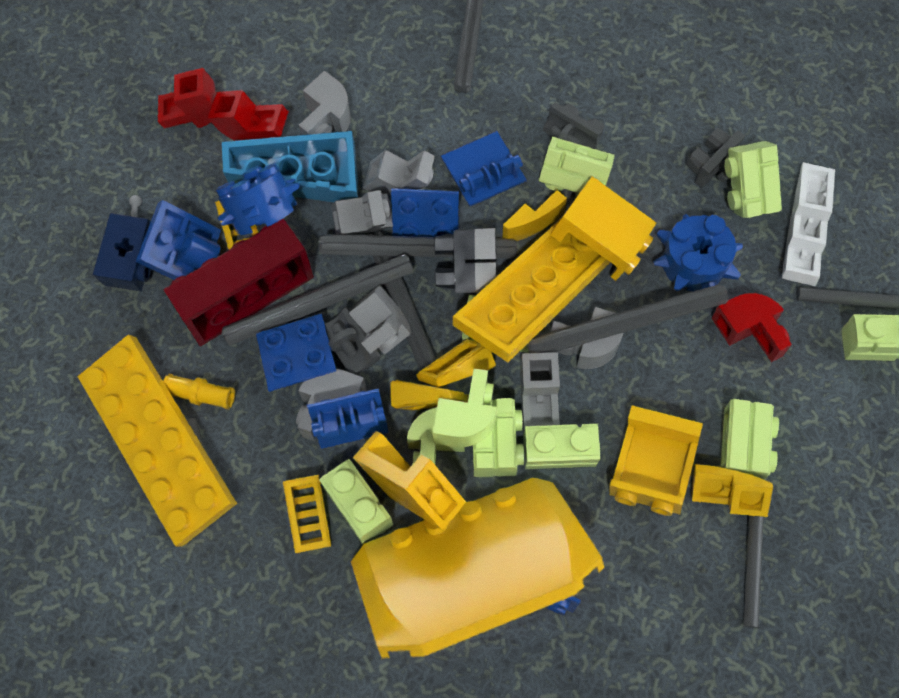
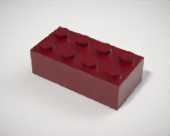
[163,218,314,347]

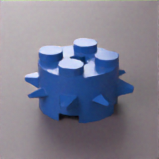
[216,163,301,235]
[653,214,743,292]

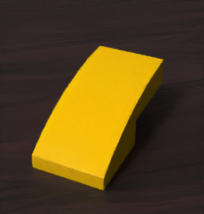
[502,190,567,241]
[691,464,773,517]

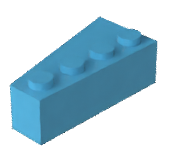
[222,131,359,202]

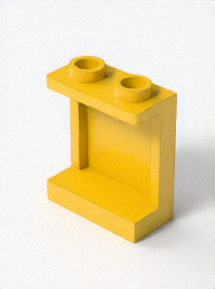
[550,176,656,281]
[609,406,703,516]
[353,431,466,531]

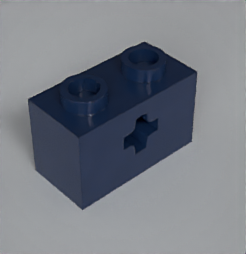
[93,213,151,292]

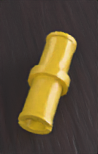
[163,374,235,410]

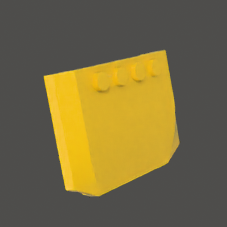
[351,477,604,658]

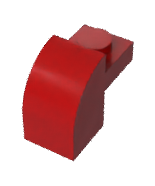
[158,68,215,128]
[207,90,289,141]
[711,293,792,362]

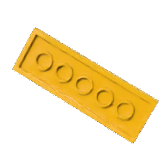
[452,220,610,362]
[77,334,237,547]

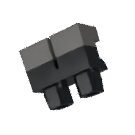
[434,228,496,293]

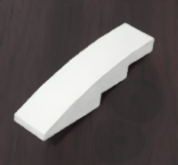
[782,162,835,286]

